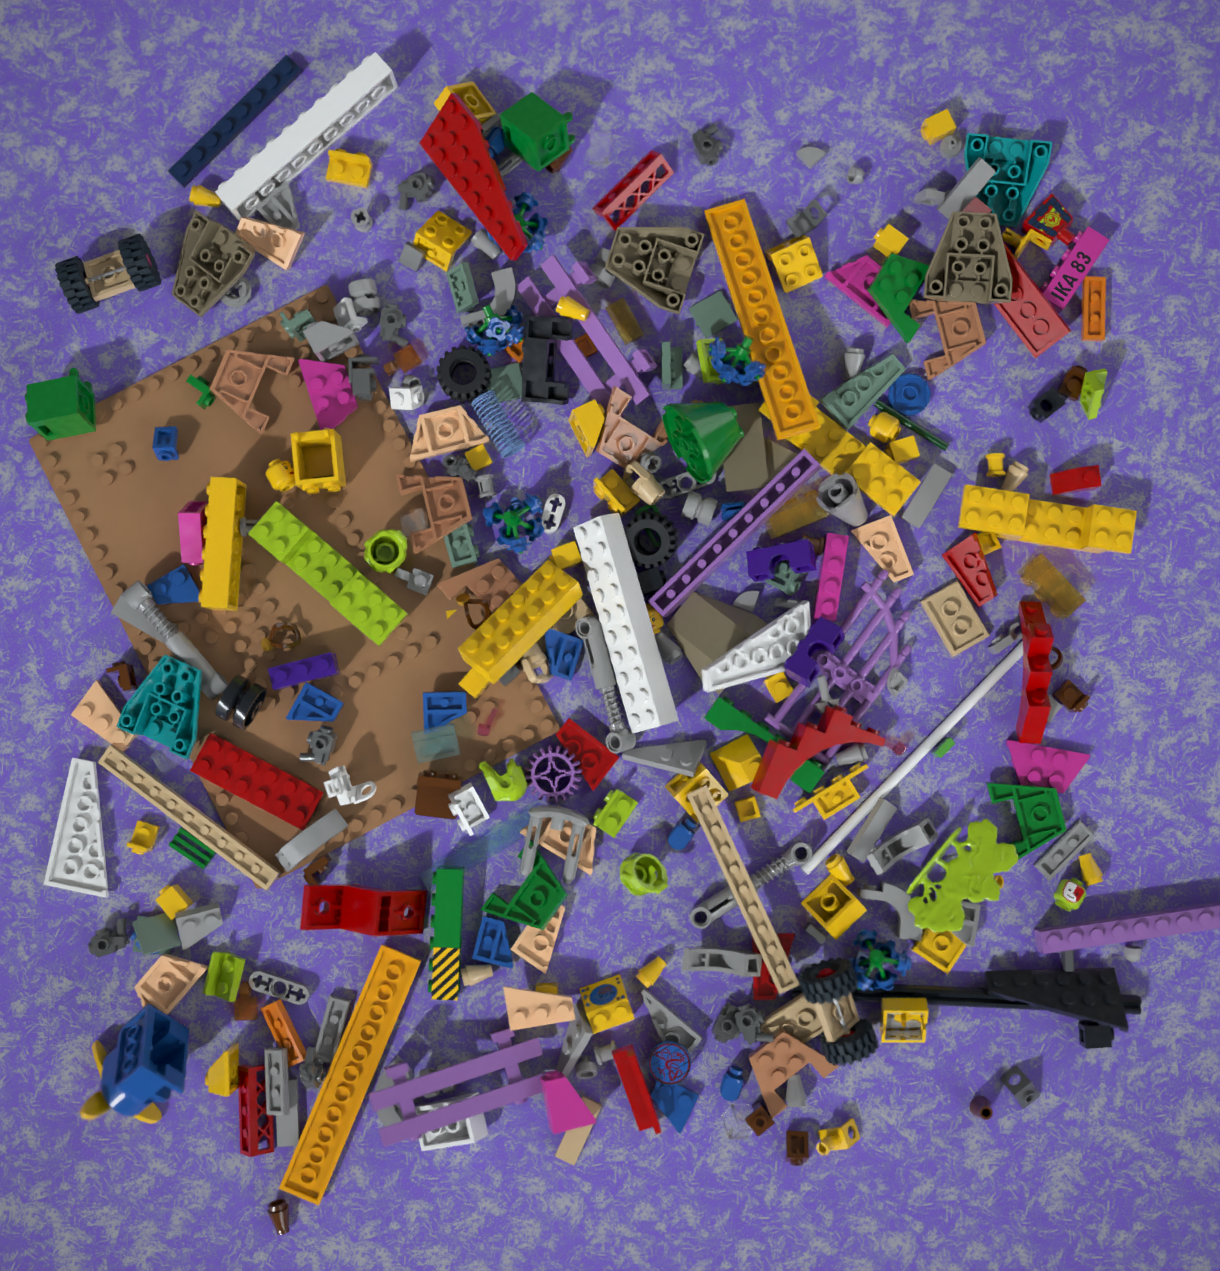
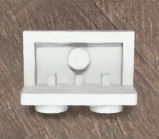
[448,782,490,836]

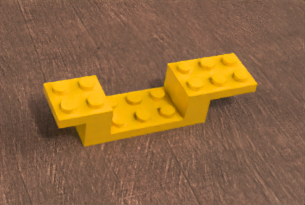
[758,395,921,516]
[957,484,1137,554]

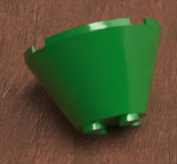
[662,402,744,484]

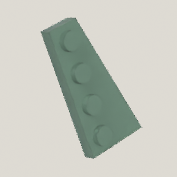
[818,354,906,430]

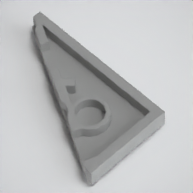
[622,739,707,777]
[641,988,702,1054]
[556,1003,593,1078]

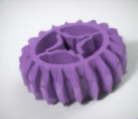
[525,745,582,803]

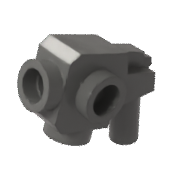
[692,124,723,166]
[397,172,436,210]
[380,303,409,348]
[442,454,476,483]
[299,725,338,765]
[88,918,130,957]
[711,1002,741,1044]
[735,1003,774,1045]
[299,1047,325,1089]

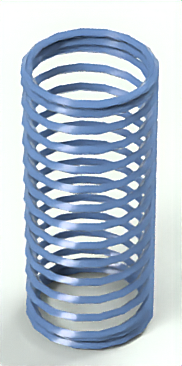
[471,390,525,458]

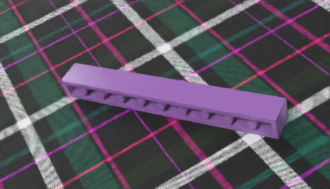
[648,449,821,618]
[1034,902,1220,954]

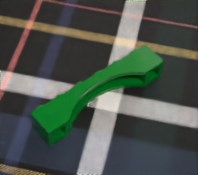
[703,696,825,793]

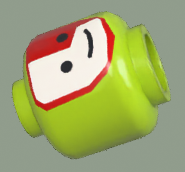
[1053,877,1086,911]

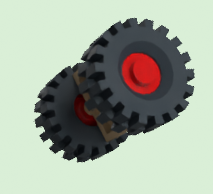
[55,234,161,314]
[798,957,879,1066]

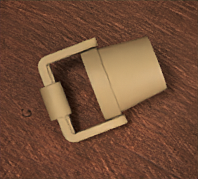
[623,461,665,506]
[519,642,553,684]

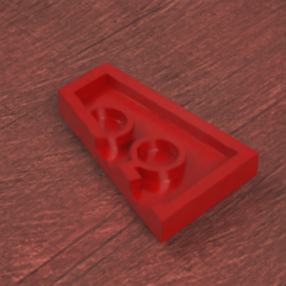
[942,532,998,607]
[556,718,620,791]
[752,933,795,1000]

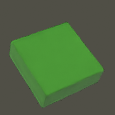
[931,737,955,758]

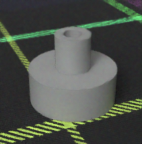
[939,135,962,159]
[575,1056,598,1079]

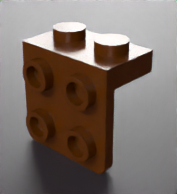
[414,770,462,819]

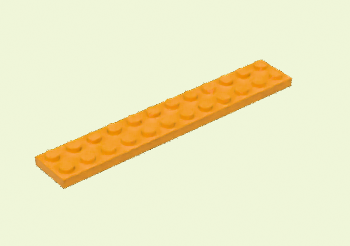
[704,199,820,441]
[279,944,422,1206]

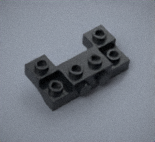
[521,314,573,405]

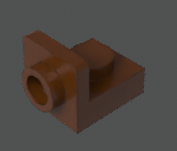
[1057,366,1088,402]
[106,661,138,691]
[1052,679,1091,713]
[303,853,332,885]
[745,1101,775,1136]
[785,1130,809,1166]

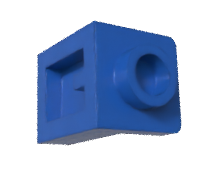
[152,426,179,461]

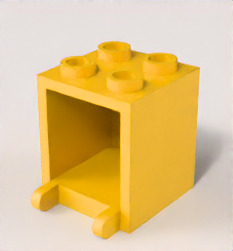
[290,428,346,494]

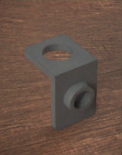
[786,199,827,238]
[348,354,380,386]
[1000,1066,1040,1109]

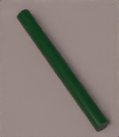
[873,399,949,451]

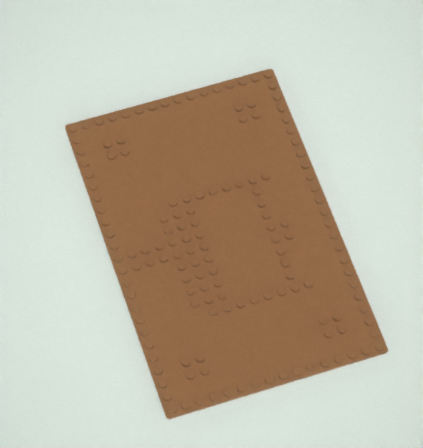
[29,285,560,889]

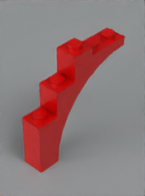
[1016,601,1054,744]
[750,704,886,799]

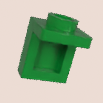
[186,374,216,410]

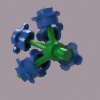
[487,192,549,253]
[464,304,524,356]
[708,336,766,386]
[483,493,545,553]
[848,928,912,991]

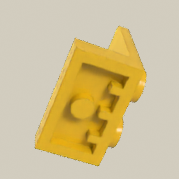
[413,210,472,272]
[764,235,823,293]
[593,468,640,518]
[664,762,729,823]

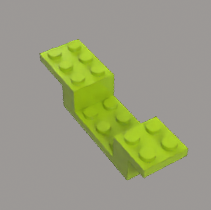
[248,501,408,647]

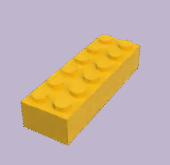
[199,477,247,611]
[458,560,583,685]

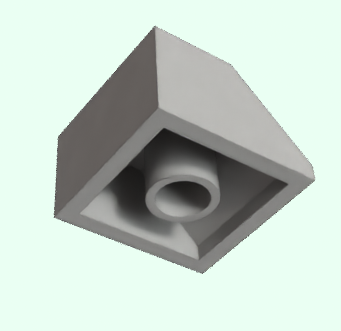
[303,321,360,362]

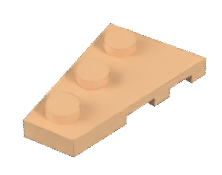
[235,216,305,270]
[851,515,914,582]
[71,680,137,752]
[511,904,565,974]
[503,986,576,1031]

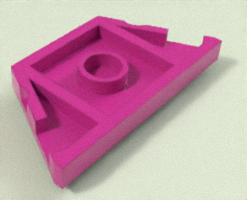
[824,255,890,328]
[298,359,358,430]
[1006,740,1090,794]

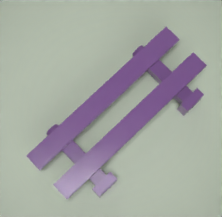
[516,255,657,417]
[369,1026,548,1147]

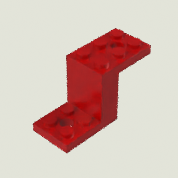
[300,884,427,937]

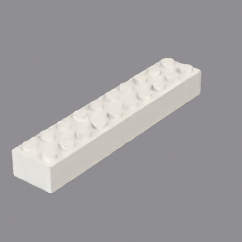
[215,52,398,222]
[573,513,679,734]

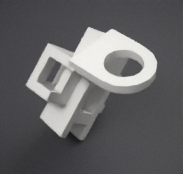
[324,765,377,806]

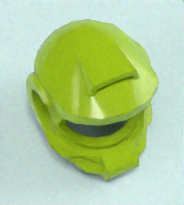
[364,529,408,574]
[479,758,528,801]
[619,852,668,896]

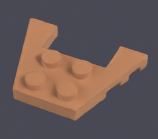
[908,300,986,381]
[209,350,295,435]
[596,386,668,469]
[396,474,473,554]
[437,558,523,614]
[748,1029,839,1119]

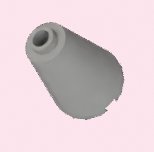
[816,473,868,526]

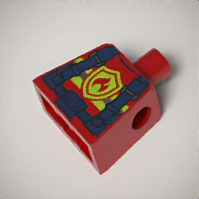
[1021,193,1076,247]

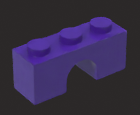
[746,538,817,582]
[784,616,845,688]
[268,652,341,690]

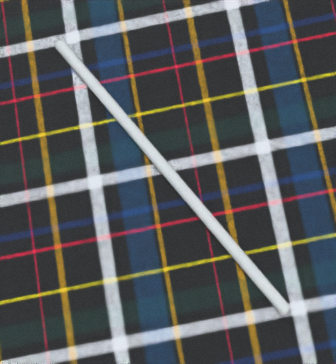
[801,641,1023,875]

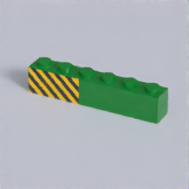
[428,866,465,1001]

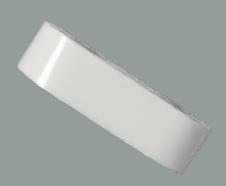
[541,494,566,534]

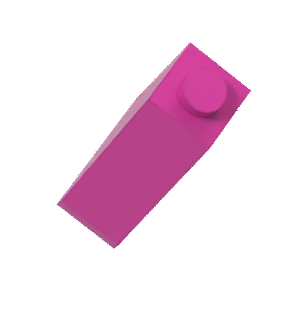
[178,501,209,565]
[540,1070,596,1134]

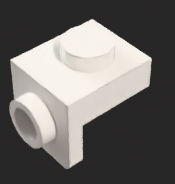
[333,297,367,333]
[389,385,424,410]

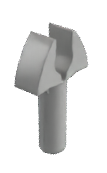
[814,675,839,714]

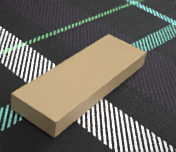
[555,1095,602,1166]

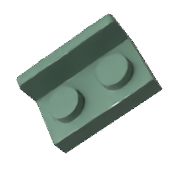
[446,262,479,313]
[279,309,316,342]
[661,342,683,390]
[444,523,481,568]
[764,560,808,597]

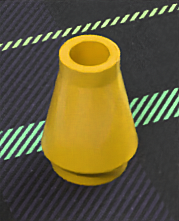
[189,185,222,208]
[556,296,590,322]
[825,853,855,886]
[1078,853,1103,886]
[635,956,667,989]

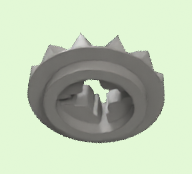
[220,276,252,308]

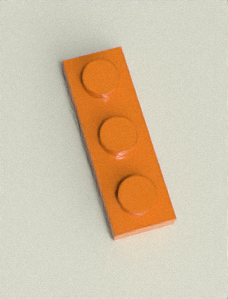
[1081,276,1106,342]
[260,998,306,1067]

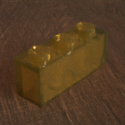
[764,490,832,540]
[1018,553,1086,619]

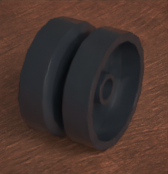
[215,674,267,730]

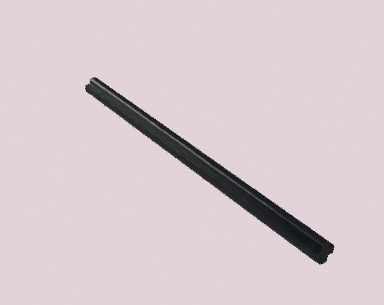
[791,980,1142,1015]

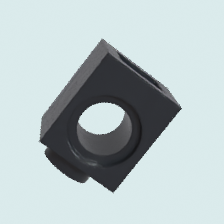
[1028,387,1066,423]
[637,567,667,596]
[1078,1022,1114,1049]

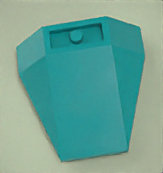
[964,133,1052,227]
[116,654,202,759]

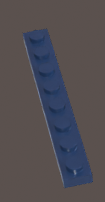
[168,55,303,188]

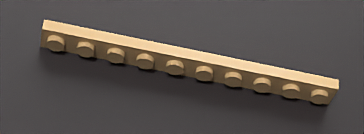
[98,745,281,891]
[687,785,800,994]

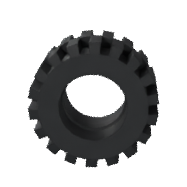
[437,345,492,403]
[624,512,678,568]

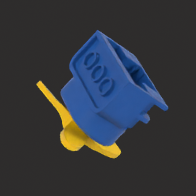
[80,1004,189,1124]

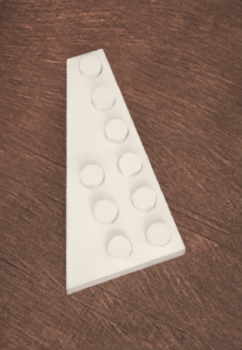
[702,600,811,692]
[43,758,109,898]

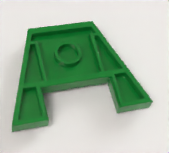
[867,253,929,344]
[986,782,1066,860]
[481,839,568,930]

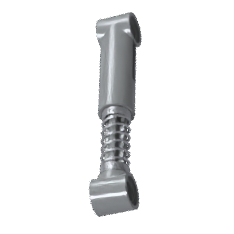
[121,580,229,700]
[575,615,636,753]
[689,841,812,929]

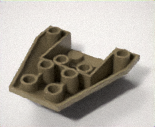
[171,211,255,317]
[923,211,1013,304]
[605,227,704,315]
[666,592,768,694]

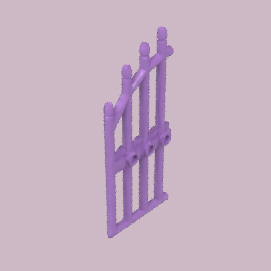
[764,569,912,766]

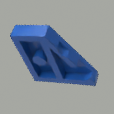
[147,564,200,605]
[545,629,584,681]
[286,682,344,722]
[423,691,467,734]
[472,915,514,969]
[650,1081,699,1134]

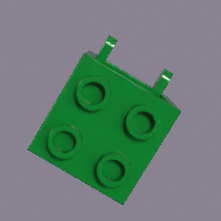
[500,92,575,172]
[25,368,96,441]

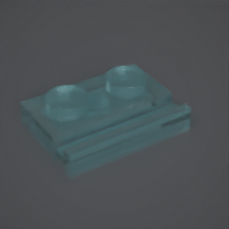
[411,723,461,764]

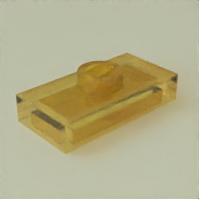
[605,297,644,346]

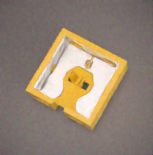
[879,998,929,1043]

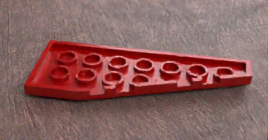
[419,93,528,261]

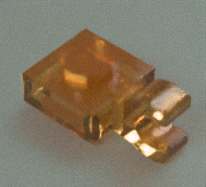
[383,344,422,376]
[234,982,258,1021]

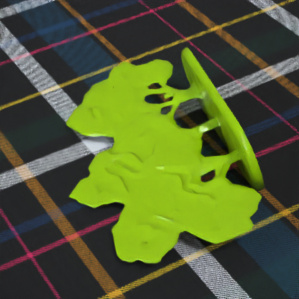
[906,819,1018,933]

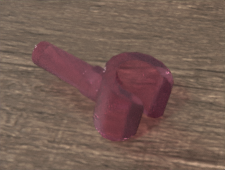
[477,708,498,736]
[884,740,907,756]

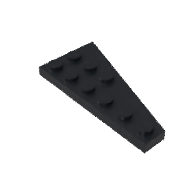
[984,968,1129,1032]

